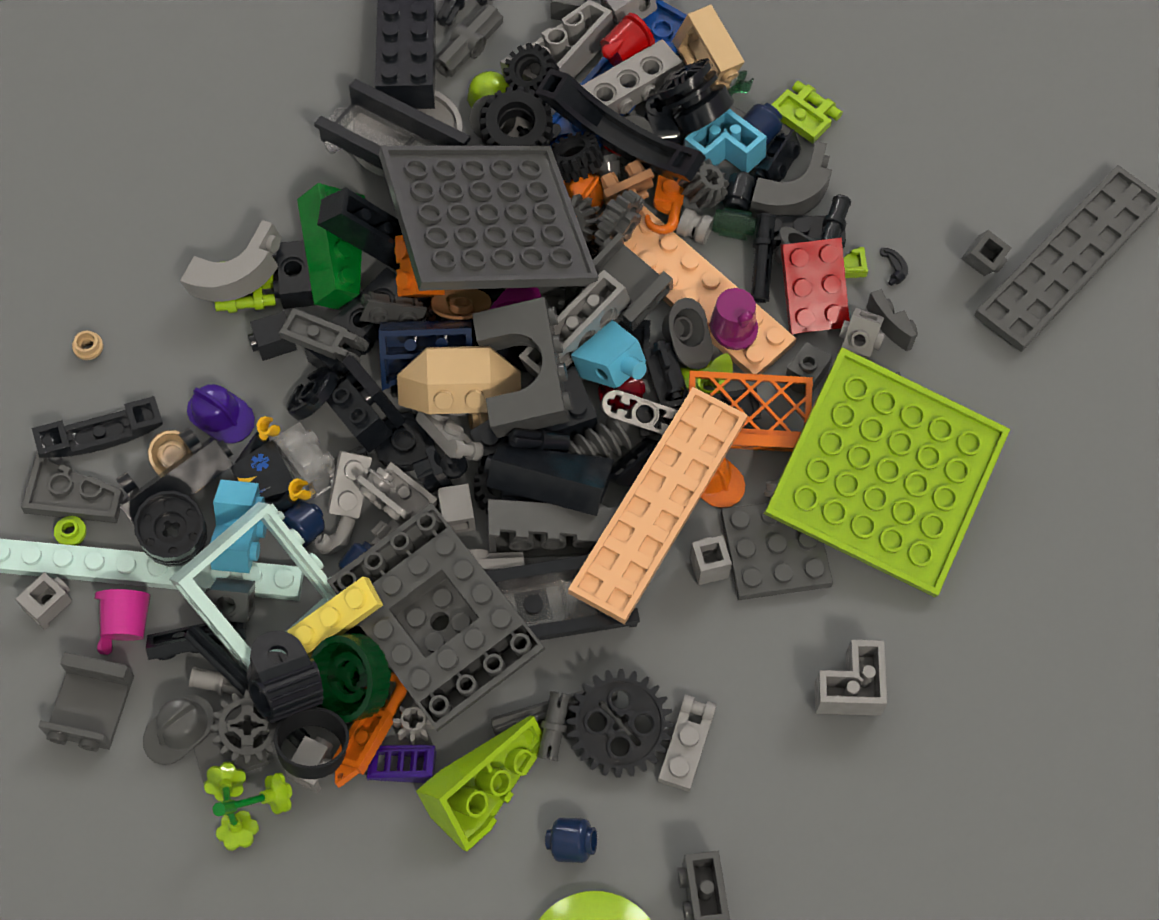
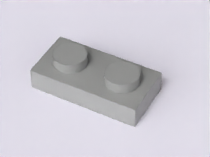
[327,450,372,519]

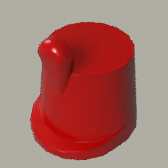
[600,13,655,66]

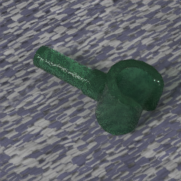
[728,70,754,96]

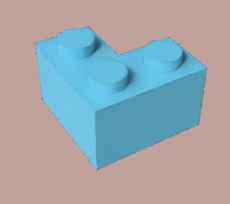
[684,109,767,173]
[210,480,267,573]

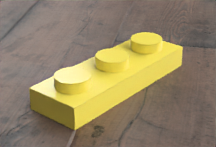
[287,576,383,658]

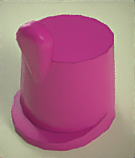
[94,589,151,655]

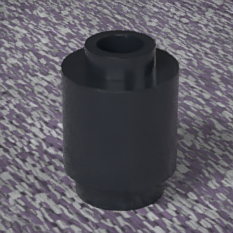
[723,171,757,216]

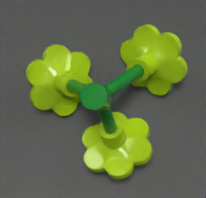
[204,761,292,851]

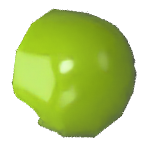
[467,71,510,108]

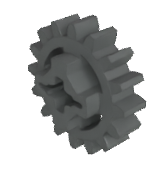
[594,189,644,247]
[210,690,279,765]

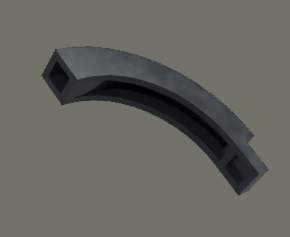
[535,68,706,182]

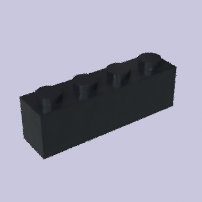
[317,187,402,270]

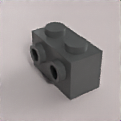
[677,850,730,920]

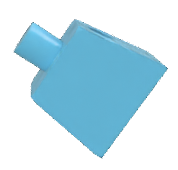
[571,320,647,388]

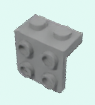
[356,462,439,525]

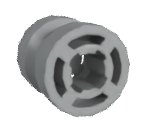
[676,207,714,245]

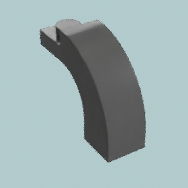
[749,141,832,219]

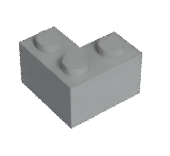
[815,640,887,716]

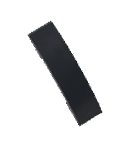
[31,396,163,458]

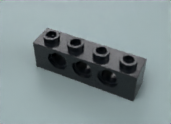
[304,267,415,378]

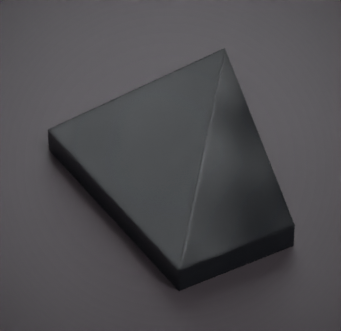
[609,437,659,487]

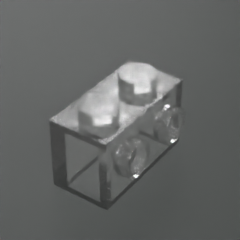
[273,422,337,499]

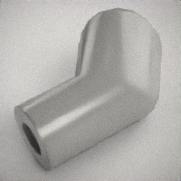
[314,516,355,555]

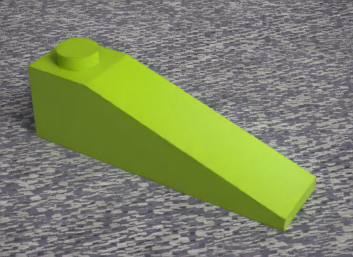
[416,715,542,852]

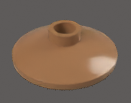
[431,289,491,320]

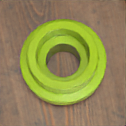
[54,516,87,546]

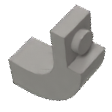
[180,220,282,302]

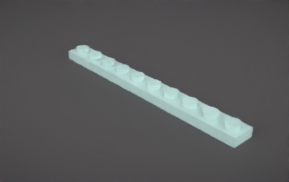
[0,539,304,601]

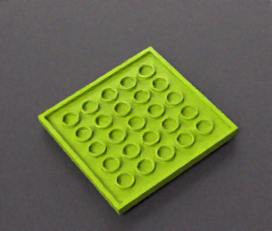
[763,347,1010,597]

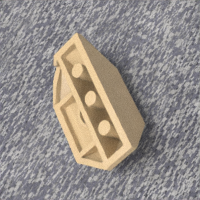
[397,346,521,414]

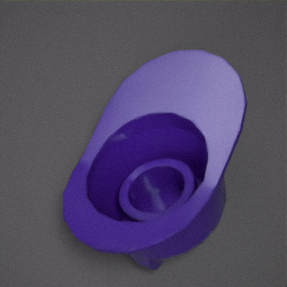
[187,384,255,444]

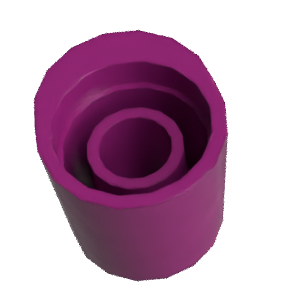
[709,288,758,350]

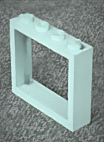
[169,502,337,672]

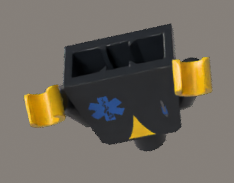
[231,416,311,513]

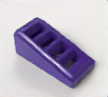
[367,745,436,783]

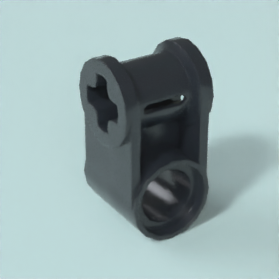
[644,94,681,145]

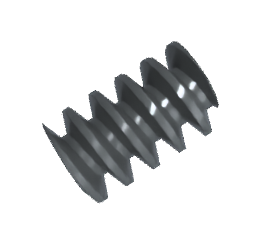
[565,418,632,459]

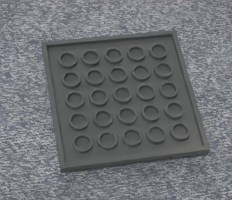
[379,145,599,291]

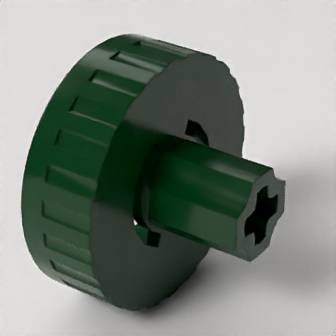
[311,633,391,723]

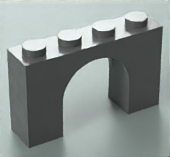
[472,297,573,438]

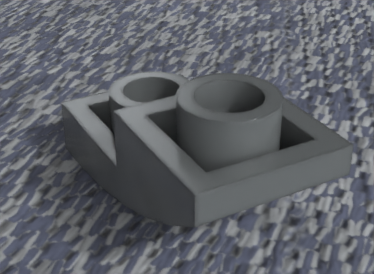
[866,289,918,351]

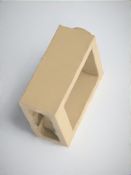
[672,4,745,90]

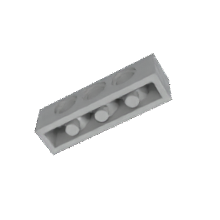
[581,39,683,114]
[518,270,632,378]

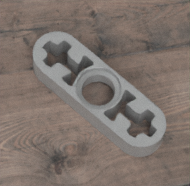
[601,390,678,435]

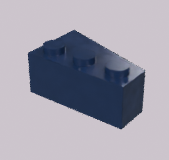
[379,320,473,391]

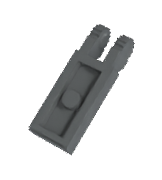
[279,308,369,363]

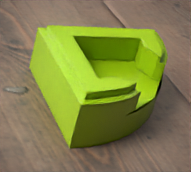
[844,247,868,278]

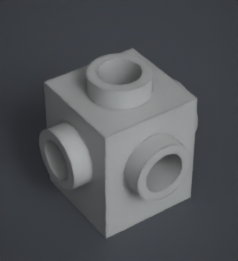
[839,308,885,358]

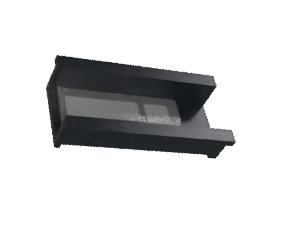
[314,79,471,170]
[485,555,640,641]

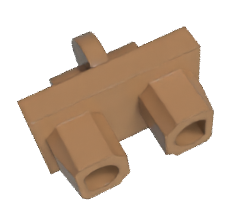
[600,160,654,206]

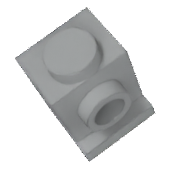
[15,572,72,630]
[285,736,334,794]

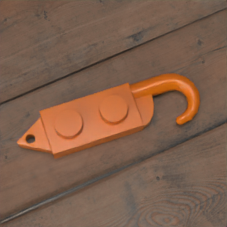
[645,175,684,235]
[332,672,407,788]

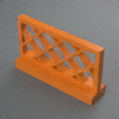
[688,370,813,452]

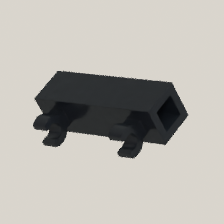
[116,427,233,524]

